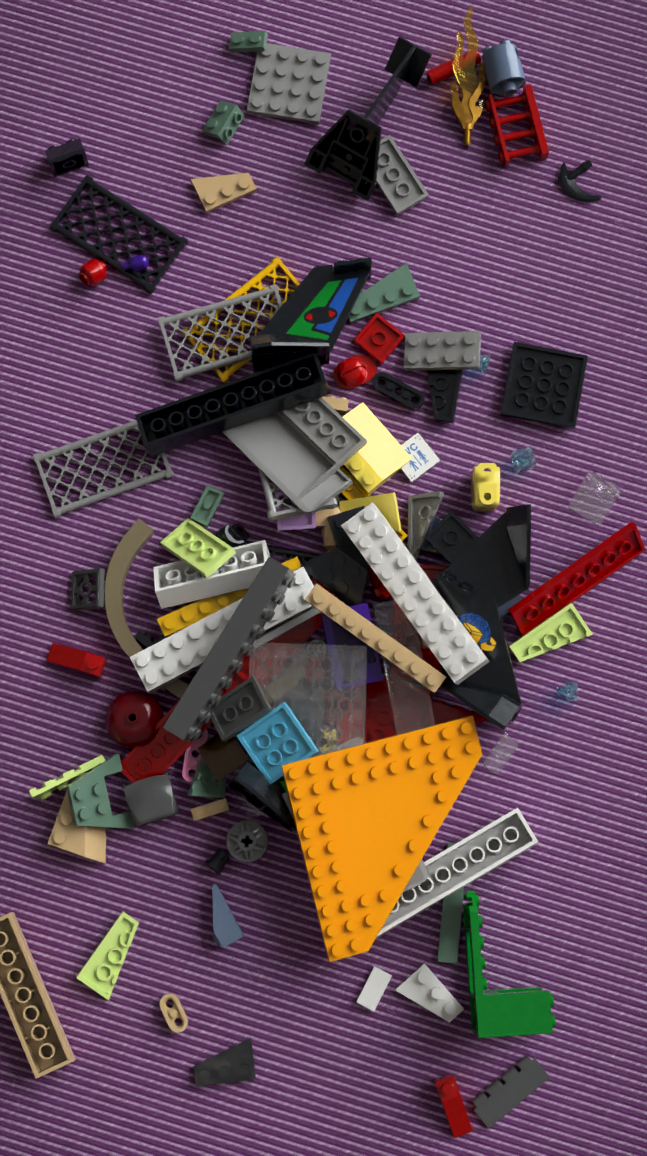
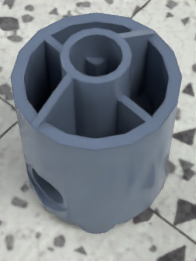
[481,40,526,96]

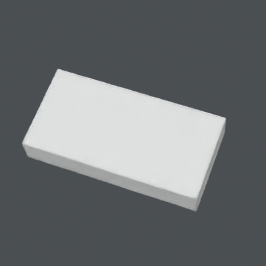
[356,966,392,1011]

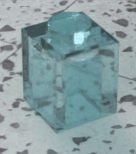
[510,446,536,474]

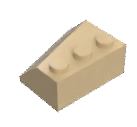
[48,791,106,864]

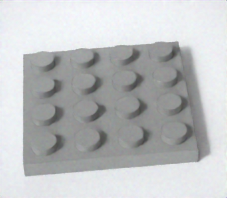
[247,43,331,125]

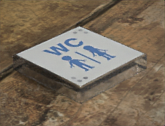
[400,432,441,484]

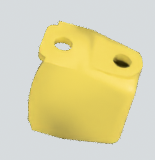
[471,463,500,513]

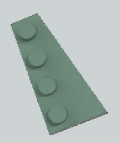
[348,263,420,324]

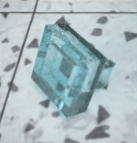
[557,681,578,702]

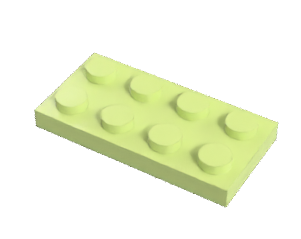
[160,518,236,578]

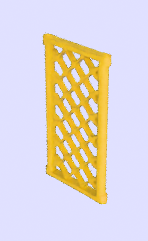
[181,256,300,383]

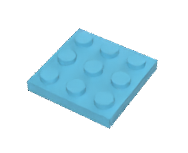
[237,702,319,785]

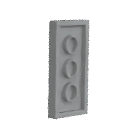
[376,135,429,216]
[404,331,481,371]

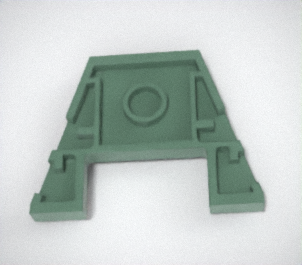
[66,753,135,829]

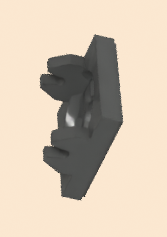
[71,568,105,611]

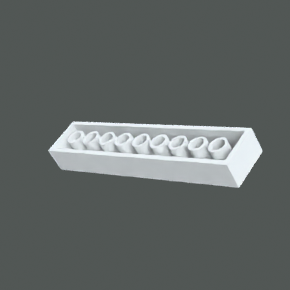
[341,502,490,685]
[130,567,314,694]
[376,808,538,938]

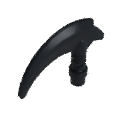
[557,160,602,202]

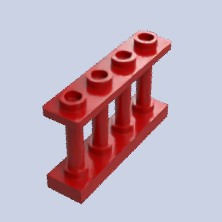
[485,84,549,168]

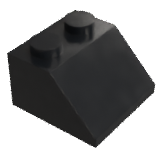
[45,138,89,177]

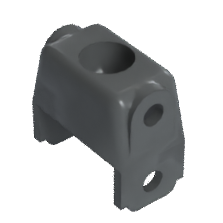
[123,772,179,827]

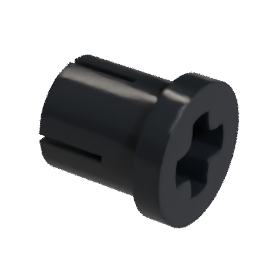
[205,848,231,875]

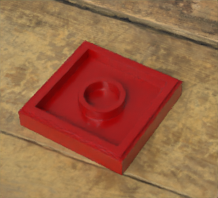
[353,313,405,365]

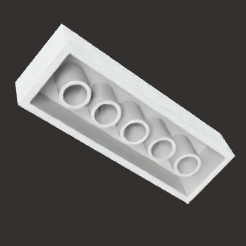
[153,540,271,609]

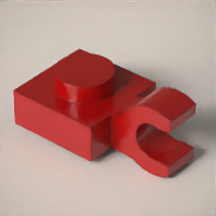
[373,584,392,601]

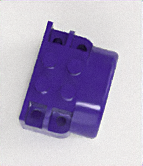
[320,603,383,690]

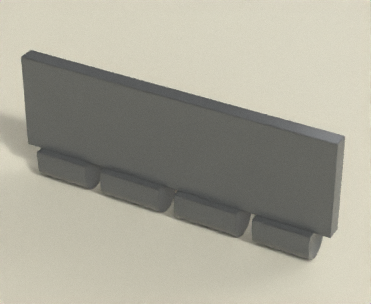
[471,1055,550,1129]

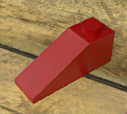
[46,643,108,679]
[434,1073,473,1138]

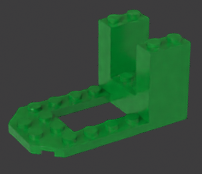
[463,891,556,1038]

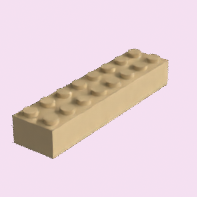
[0,912,76,1079]

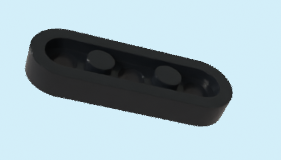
[372,372,425,410]

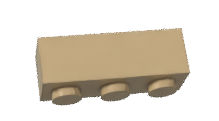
[322,396,349,414]
[191,798,230,821]

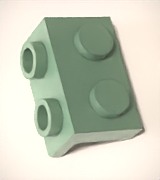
[202,100,245,145]

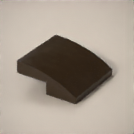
[198,734,251,782]

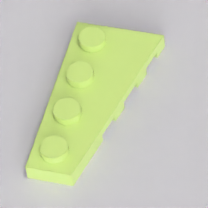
[29,755,106,800]
[76,911,139,1000]

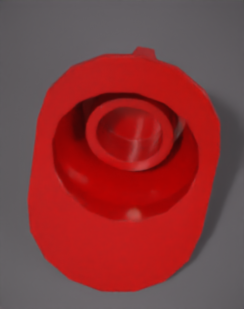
[333,354,377,389]

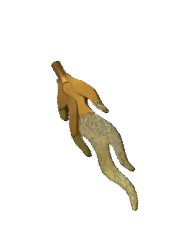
[450,6,485,145]

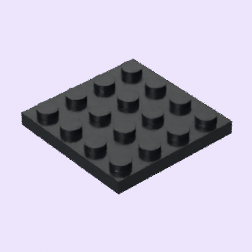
[500,342,588,429]

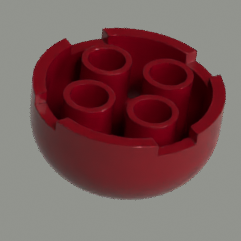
[105,690,164,749]

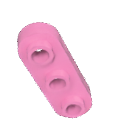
[182,729,208,783]

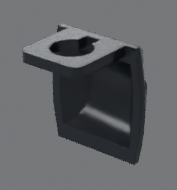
[215,523,251,548]

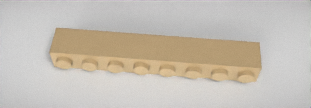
[305,583,446,693]

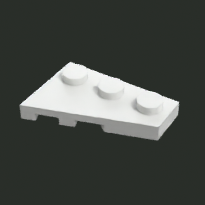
[395,963,464,1023]

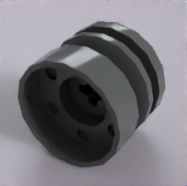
[226,820,268,862]

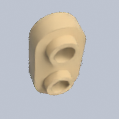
[160,993,188,1033]

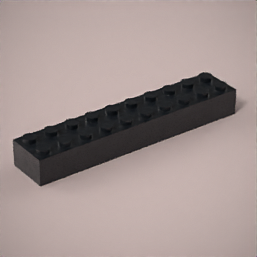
[135,351,330,457]

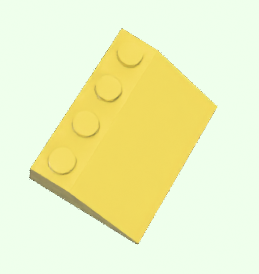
[343,402,412,495]

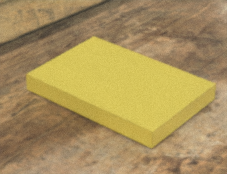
[339,492,401,531]

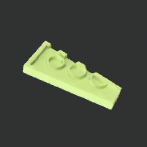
[508,603,593,662]

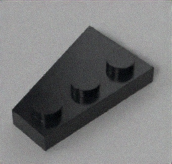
[194,1038,256,1087]

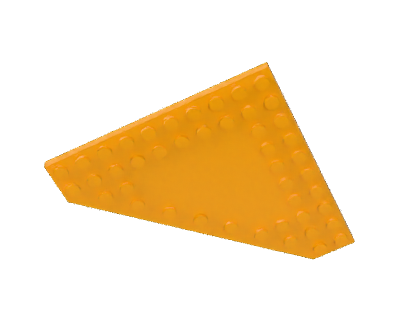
[281,716,482,962]

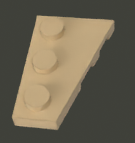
[191,173,257,214]

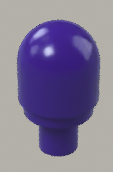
[122,255,149,272]

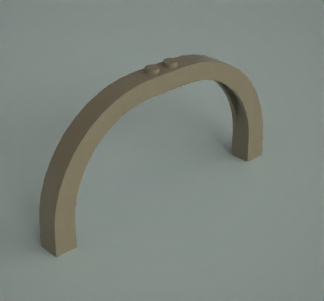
[104,518,313,706]

